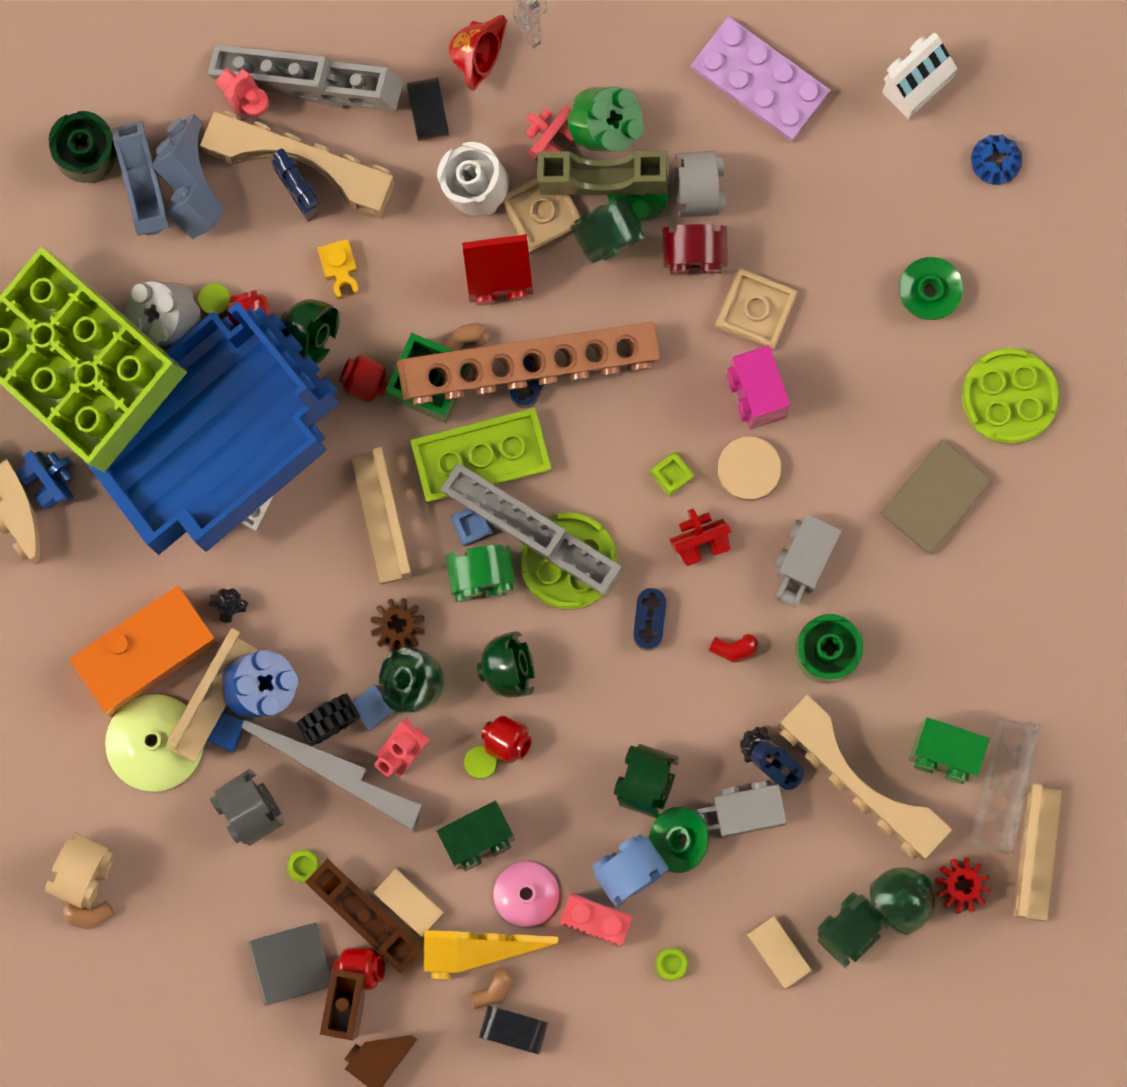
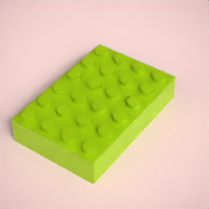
[0,247,187,472]

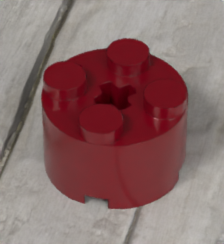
[663,224,728,275]

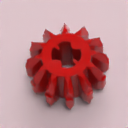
[934,857,991,914]

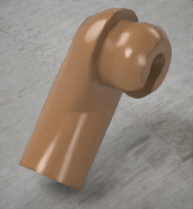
[443,323,490,351]
[63,901,115,929]

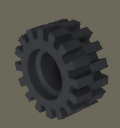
[296,693,360,746]

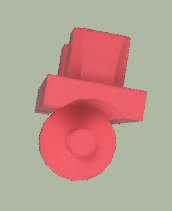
[215,68,269,121]
[525,105,573,160]
[374,717,430,777]

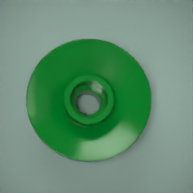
[899,257,963,320]
[649,807,709,873]

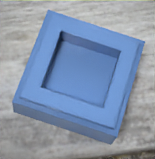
[451,509,493,547]
[353,685,395,731]

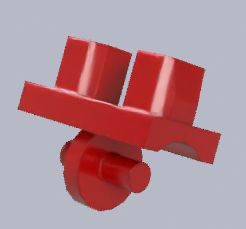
[669,508,732,566]

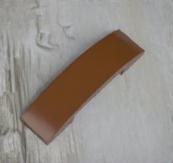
[305,858,423,974]

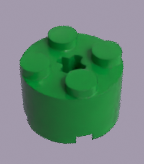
[568,87,644,152]
[445,545,516,602]
[795,614,863,684]

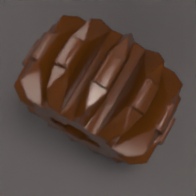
[370,598,425,654]

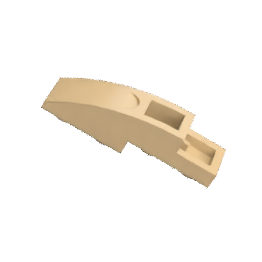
[0,459,40,564]

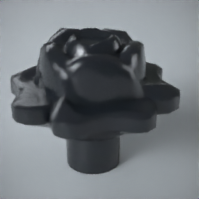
[209,588,248,623]
[740,726,771,763]

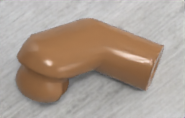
[471,967,513,1009]

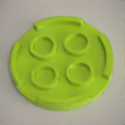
[962,348,1059,445]
[520,512,617,610]

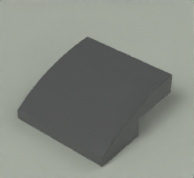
[248,923,330,1006]

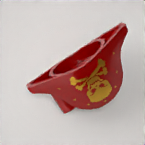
[449,15,508,91]

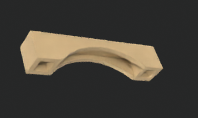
[200,111,395,219]
[778,695,952,860]

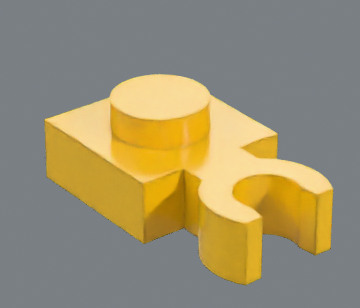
[317,239,359,300]

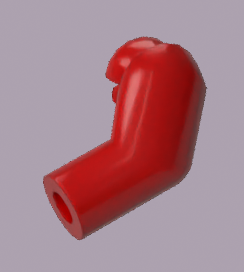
[708,634,758,663]

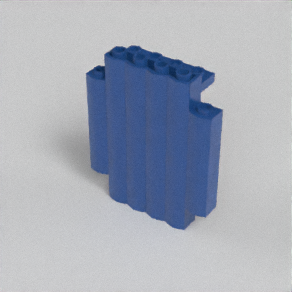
[84,301,339,555]

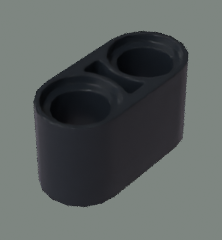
[407,77,449,141]
[479,1005,548,1055]

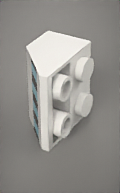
[882,32,958,120]

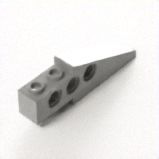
[208,44,403,111]

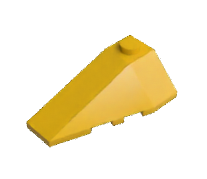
[424,930,558,980]

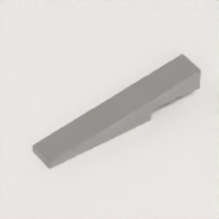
[440,463,624,598]
[241,720,423,832]

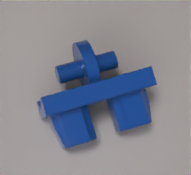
[16,450,74,509]

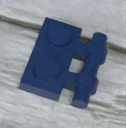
[271,148,319,221]

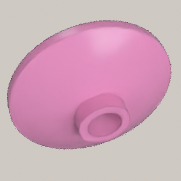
[494,861,559,927]

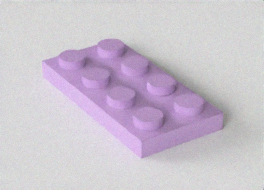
[690,16,830,142]

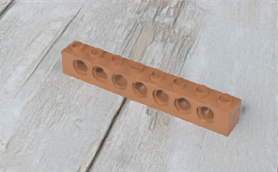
[397,321,660,405]

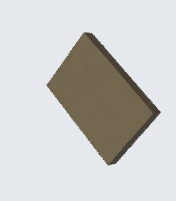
[880,440,992,555]

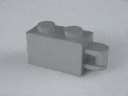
[775,514,842,608]
[693,780,787,838]

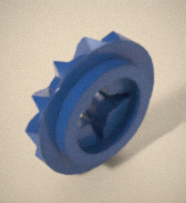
[971,134,1022,185]

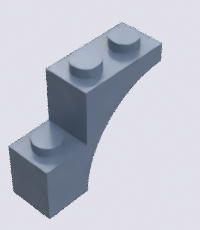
[152,114,225,239]
[112,121,169,236]

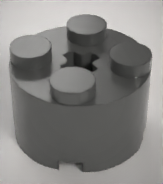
[210,769,284,846]

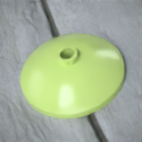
[105,694,204,792]

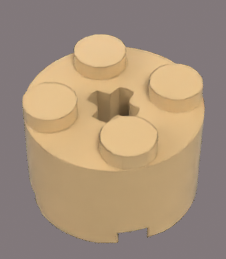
[45,832,114,909]

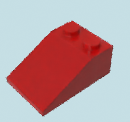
[462,234,533,306]

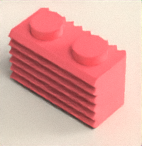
[560,893,633,948]

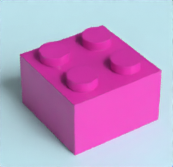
[726,345,791,430]

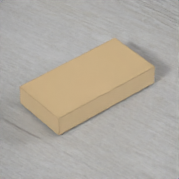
[373,868,444,937]
[747,916,812,990]

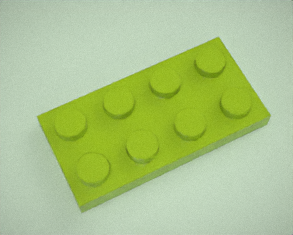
[410,408,552,504]

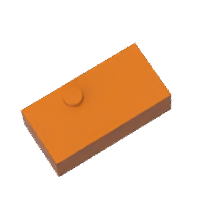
[69,585,218,717]

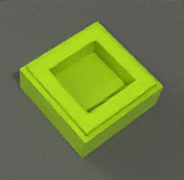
[649,451,695,497]

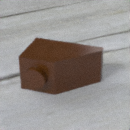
[320,968,365,1041]
[344,1035,418,1087]

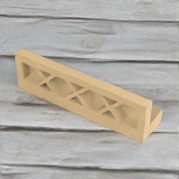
[352,447,412,585]
[165,628,257,763]
[1013,784,1062,921]

